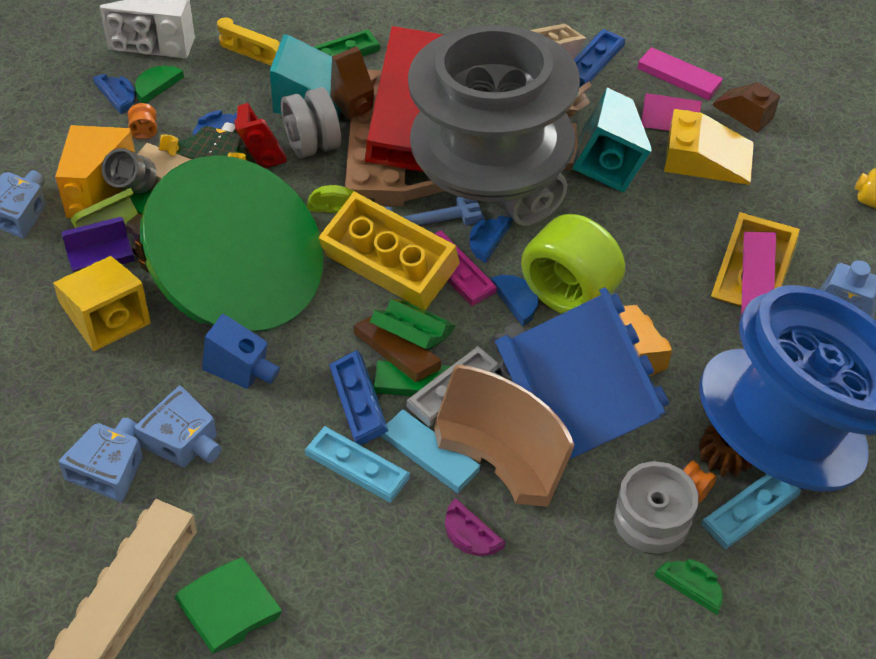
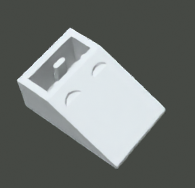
[100,0,195,58]

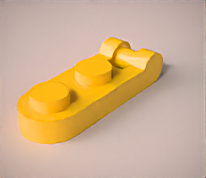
[217,17,280,66]

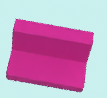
[641,93,702,131]

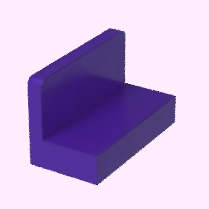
[61,217,135,273]

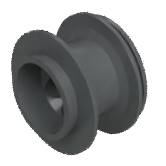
[408,25,580,202]

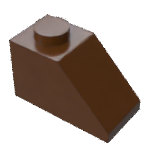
[330,46,374,119]
[713,82,780,133]

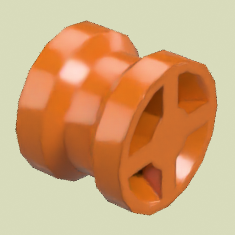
[128,103,157,139]
[683,460,717,504]

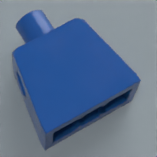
[202,313,280,389]

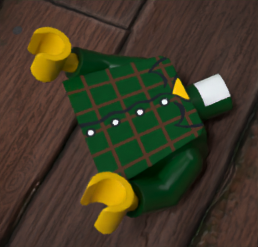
[158,122,251,162]

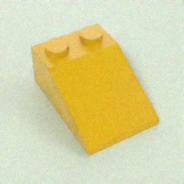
[664,109,753,185]
[711,212,800,307]

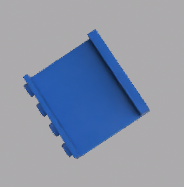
[495,287,670,460]

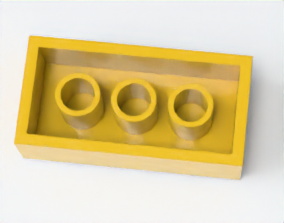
[318,191,460,310]

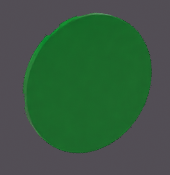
[140,156,323,333]

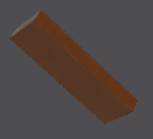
[354,316,441,382]

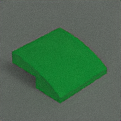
[370,299,456,349]
[175,557,282,654]

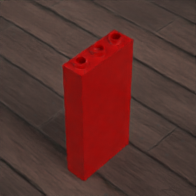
[365,26,443,172]

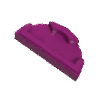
[445,498,506,556]

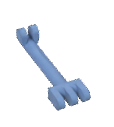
[385,197,485,226]

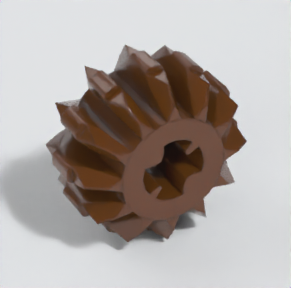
[698,425,752,478]

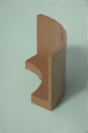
[433,365,574,507]

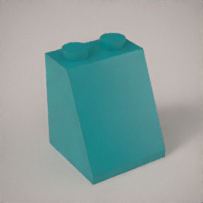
[269,34,342,121]
[572,88,652,192]

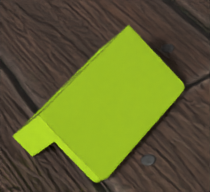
[70,188,138,228]

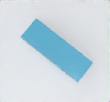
[380,409,480,493]
[305,426,410,503]
[701,474,801,550]

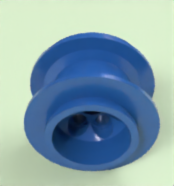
[699,285,876,492]

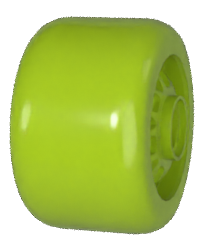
[521,214,625,314]

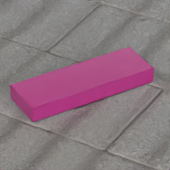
[637,47,723,100]
[435,230,497,306]
[741,232,776,315]

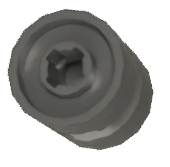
[102,148,157,194]

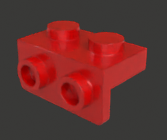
[234,103,287,168]

